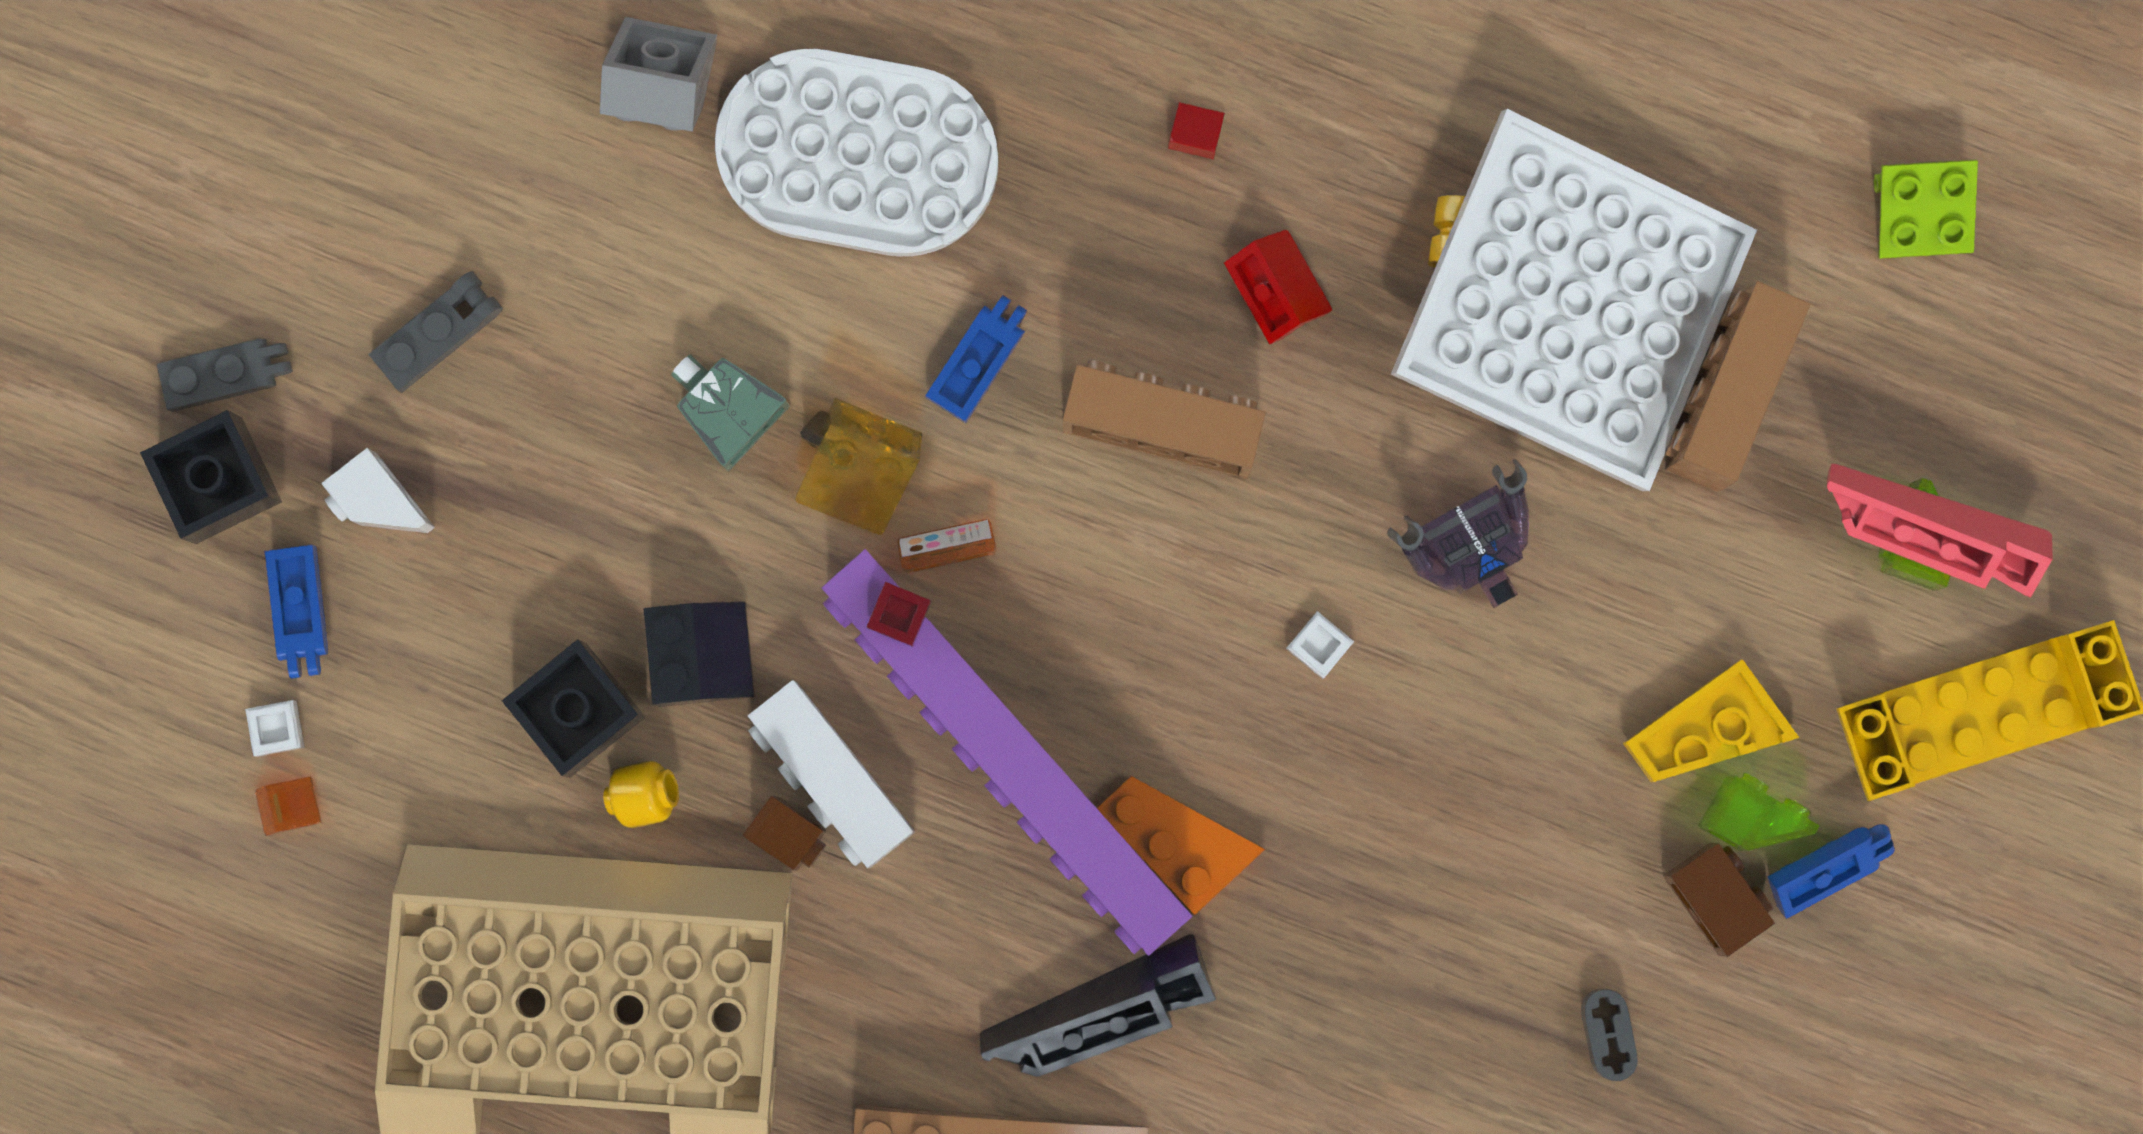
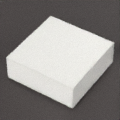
[1286,611,1354,679]
[245,700,305,757]

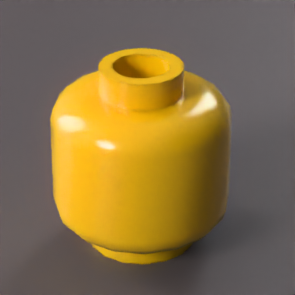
[603,760,679,828]

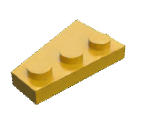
[1623,659,1799,782]

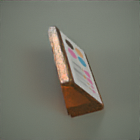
[897,519,997,574]

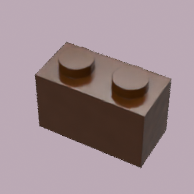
[1663,843,1775,957]

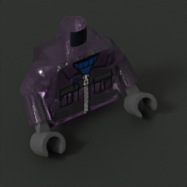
[1387,459,1529,608]

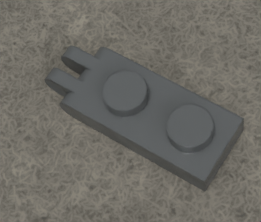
[157,339,293,412]

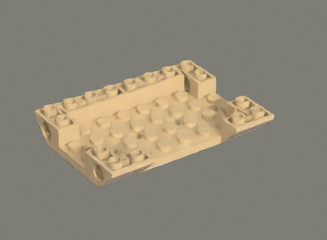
[375,844,793,1134]

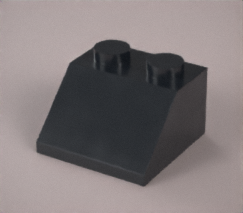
[643,602,755,707]

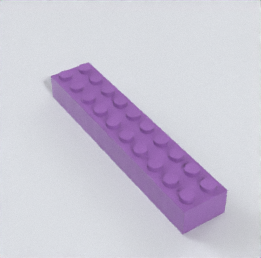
[822,549,1193,956]

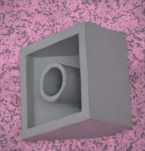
[600,17,717,132]

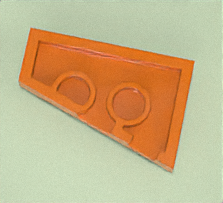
[1097,776,1265,915]

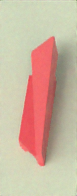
[1827,464,2053,598]

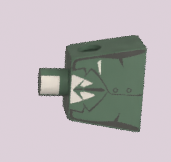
[671,355,791,472]

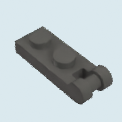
[368,271,503,393]

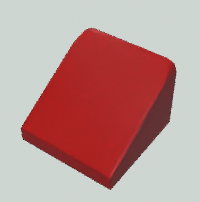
[1168,102,1225,160]

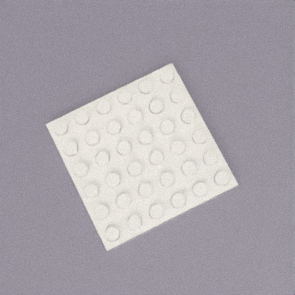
[1391,109,1757,492]

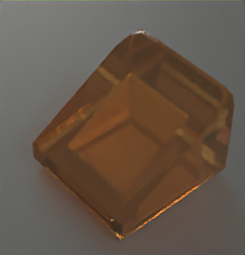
[255,776,322,836]

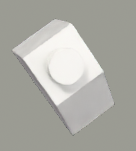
[321,448,435,533]

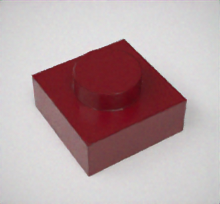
[866,582,932,647]

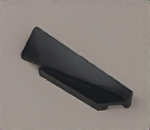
[980,934,1216,1077]

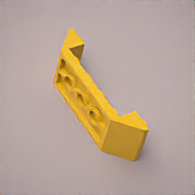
[1836,620,2143,801]

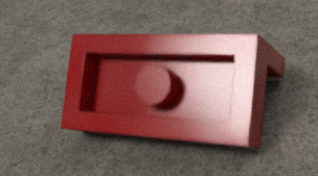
[1224,230,1332,345]

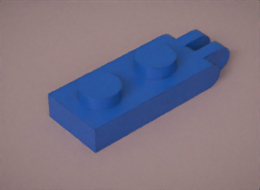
[925,295,1027,424]
[265,545,328,679]
[1767,824,1895,919]

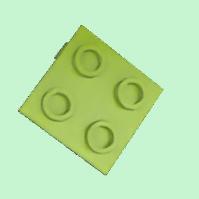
[1873,159,1978,259]

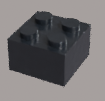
[140,410,282,544]
[502,639,645,778]

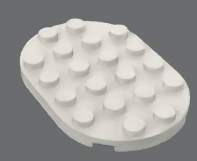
[715,49,998,257]

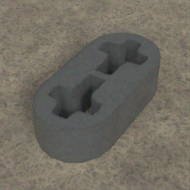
[1581,989,1638,1081]

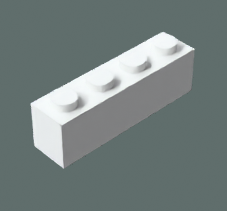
[748,680,915,868]

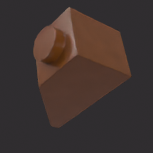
[742,796,826,870]

